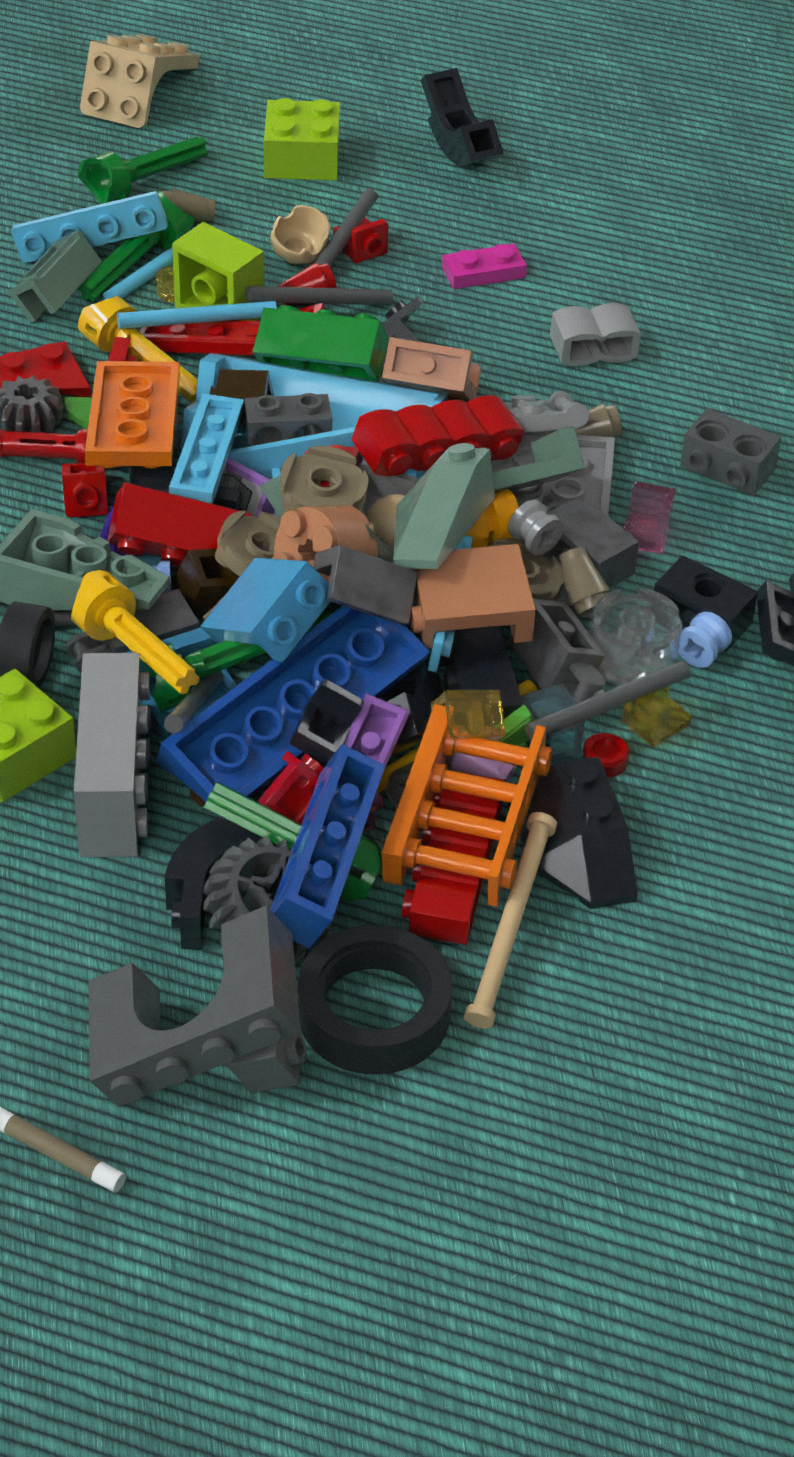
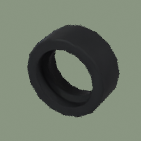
[0,601,56,688]

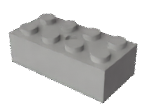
[74,653,152,857]

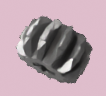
[0,375,63,433]

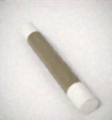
[0,1107,126,1193]

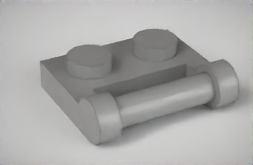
[505,391,589,433]

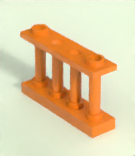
[382,704,553,907]

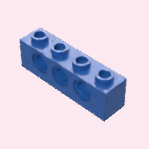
[270,744,385,949]

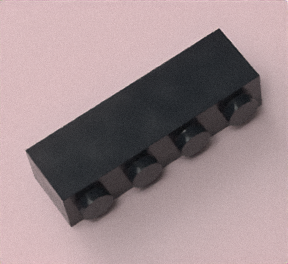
[438,626,523,740]

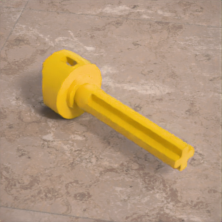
[78,295,198,403]
[71,570,199,694]

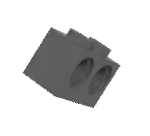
[245,393,333,447]
[680,408,781,496]

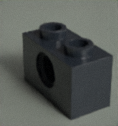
[650,555,758,652]

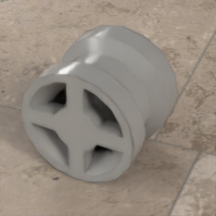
[508,499,564,556]

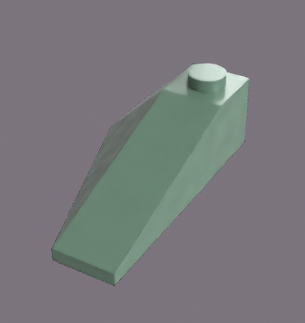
[393,443,495,569]
[0,509,170,611]

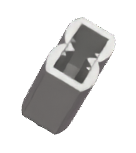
[550,303,641,366]

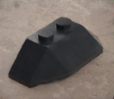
[507,756,638,909]

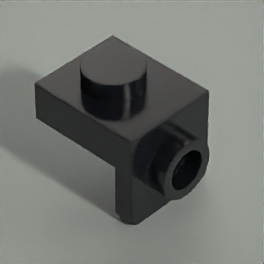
[289,679,364,764]

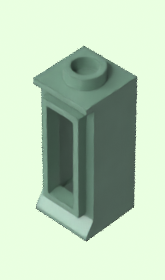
[7,230,102,323]

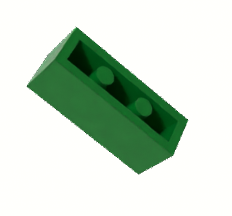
[253,305,390,382]

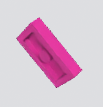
[442,243,527,290]

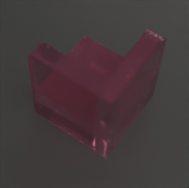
[624,481,676,555]

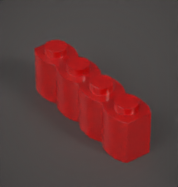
[351,395,525,476]
[401,770,505,945]

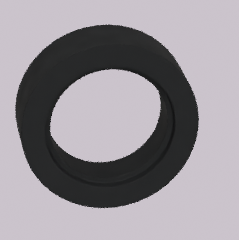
[298,925,452,1075]

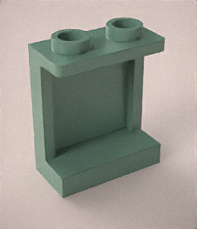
[481,426,585,491]

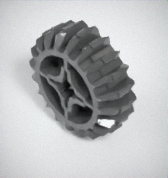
[203,836,338,964]

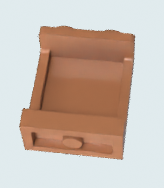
[382,337,481,402]
[410,544,536,649]

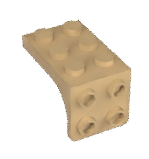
[80,34,200,128]

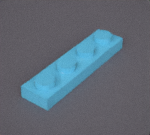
[169,393,244,504]

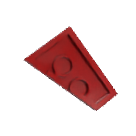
[0,341,91,398]

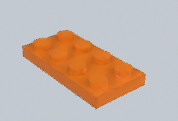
[85,361,180,469]

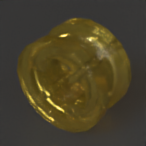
[155,266,175,302]

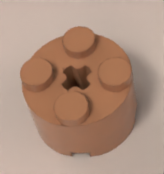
[272,505,378,583]

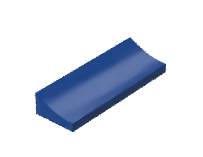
[155,605,430,817]

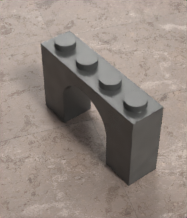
[88,906,301,1107]

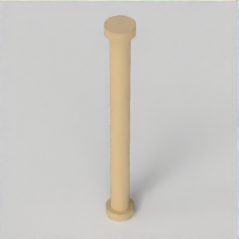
[464,812,557,1029]

